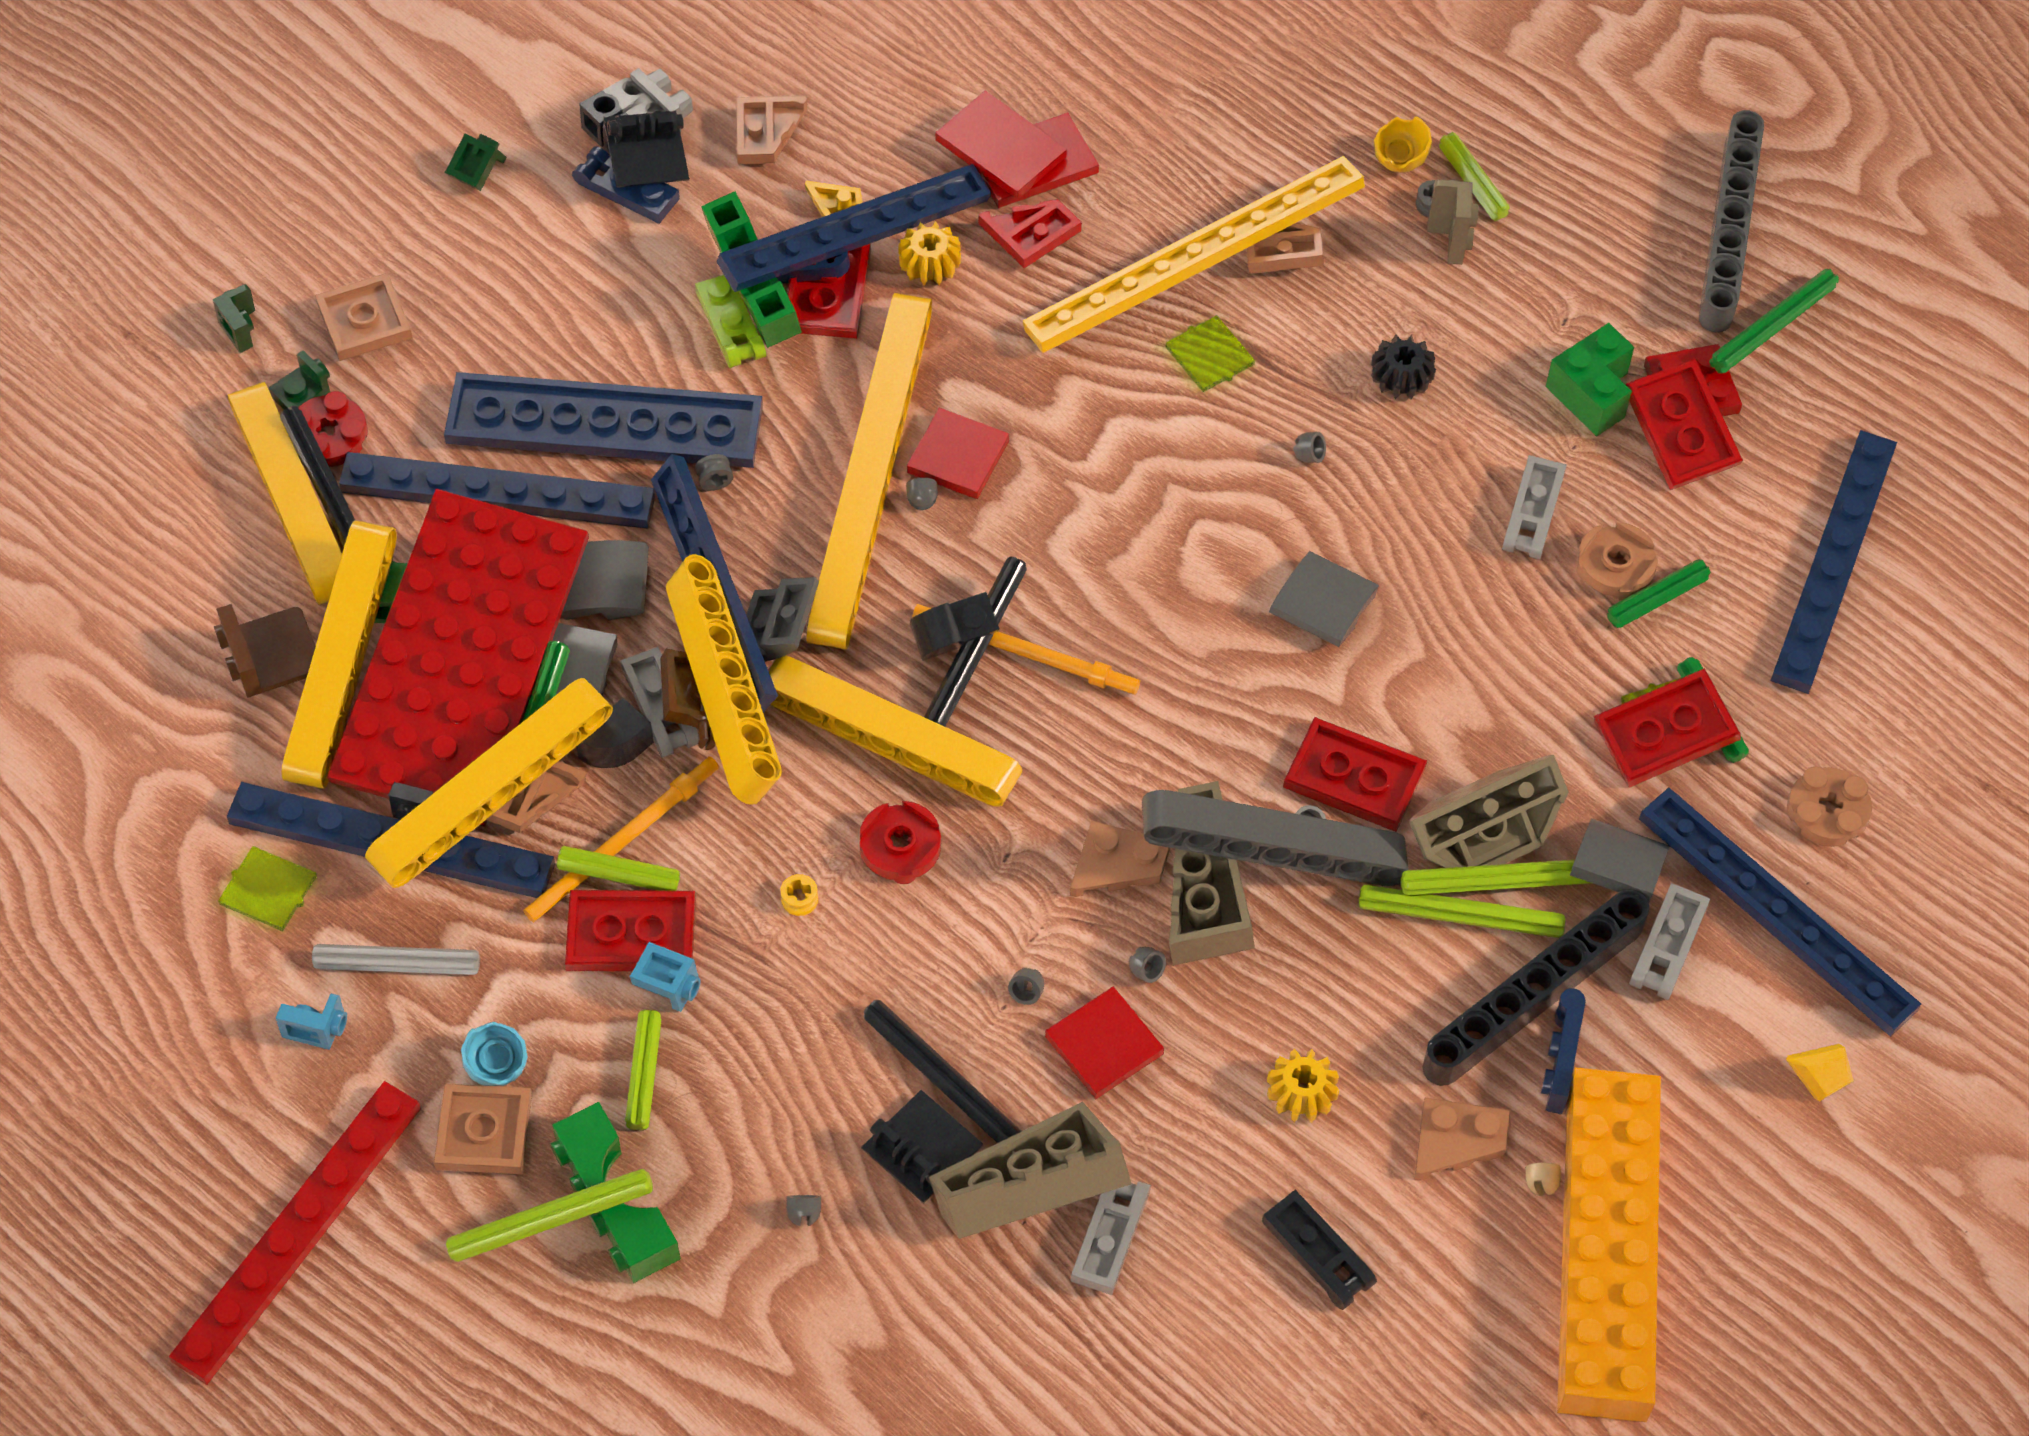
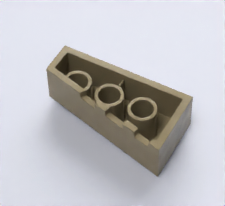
[1169,781,1255,966]
[929,1102,1132,1239]

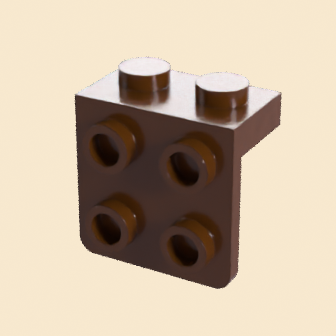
[214,604,316,698]

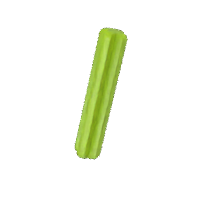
[1439,132,1510,221]
[556,846,680,891]
[625,1009,662,1131]

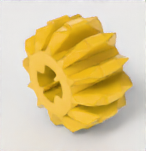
[898,221,961,286]
[1267,1048,1339,1123]

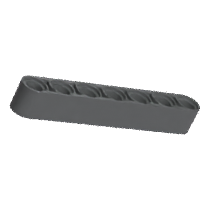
[1699,110,1764,332]
[1142,790,1409,886]

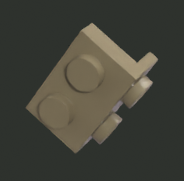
[1427,180,1479,265]

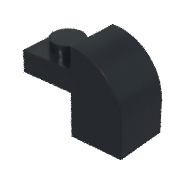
[909,592,1000,661]
[576,698,654,768]

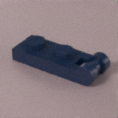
[572,146,680,224]
[1541,988,1586,1114]

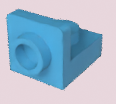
[630,942,701,1012]
[276,993,347,1050]

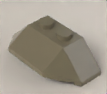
[1409,755,1569,868]

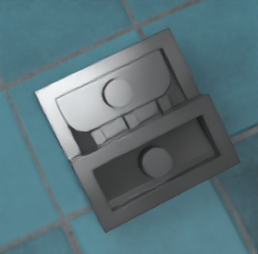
[561,540,649,621]
[1269,551,1379,647]
[746,577,819,662]
[552,623,618,696]
[1570,818,1670,903]

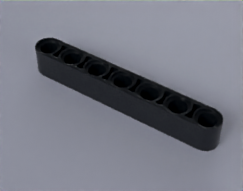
[1422,890,1650,1086]

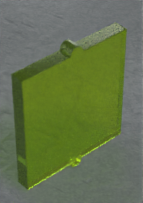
[1165,315,1255,392]
[218,846,317,931]

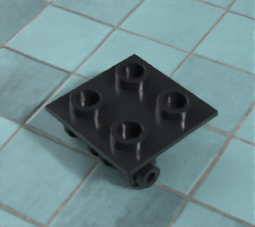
[603,111,690,188]
[861,1090,983,1204]

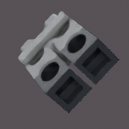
[579,68,693,155]

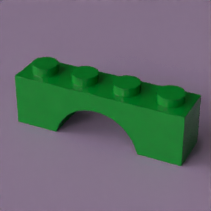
[701,191,802,348]
[550,1102,681,1283]

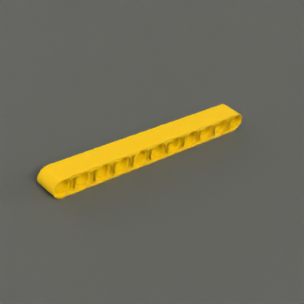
[806,293,932,649]

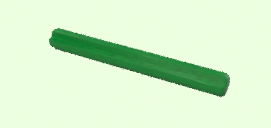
[1709,269,1839,374]

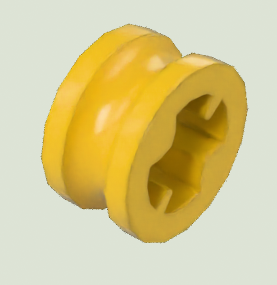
[780,874,818,916]

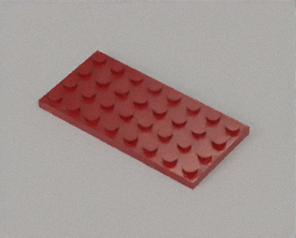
[327,489,589,826]

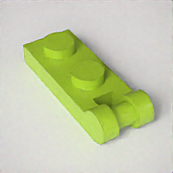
[695,275,766,368]

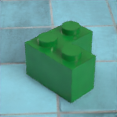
[1545,322,1634,437]

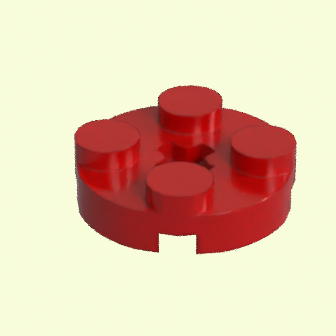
[293,391,368,467]
[859,801,942,884]

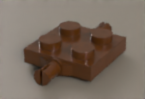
[660,648,716,750]

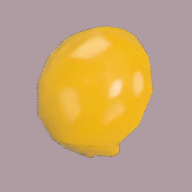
[1373,117,1432,173]

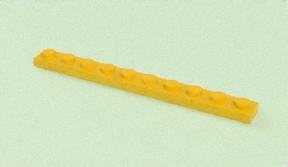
[1023,156,1365,353]

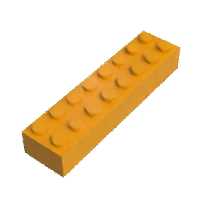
[1557,1067,1661,1422]

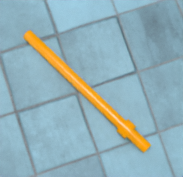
[912,604,1141,695]
[523,756,720,923]

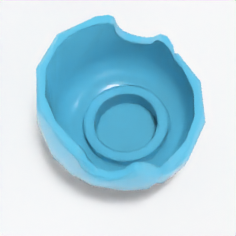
[461,1022,528,1086]

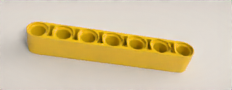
[227,382,342,605]
[281,520,397,789]
[666,554,782,805]
[768,655,1022,807]
[365,678,613,888]

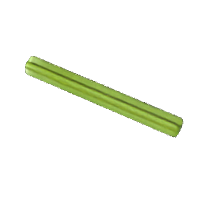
[1401,860,1590,895]
[1358,885,1566,938]
[446,1169,653,1262]

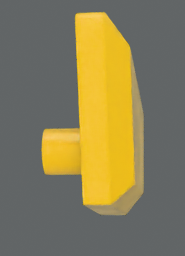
[805,181,863,217]
[1786,1044,1854,1101]

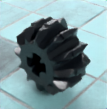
[1371,334,1436,400]

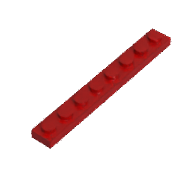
[169,1081,421,1385]

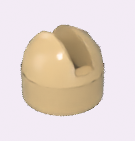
[1525,1163,1561,1196]

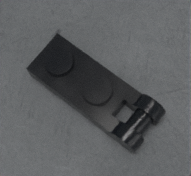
[1262,1189,1377,1310]

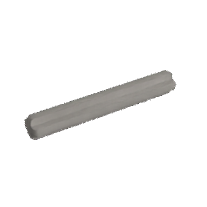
[312,944,480,975]

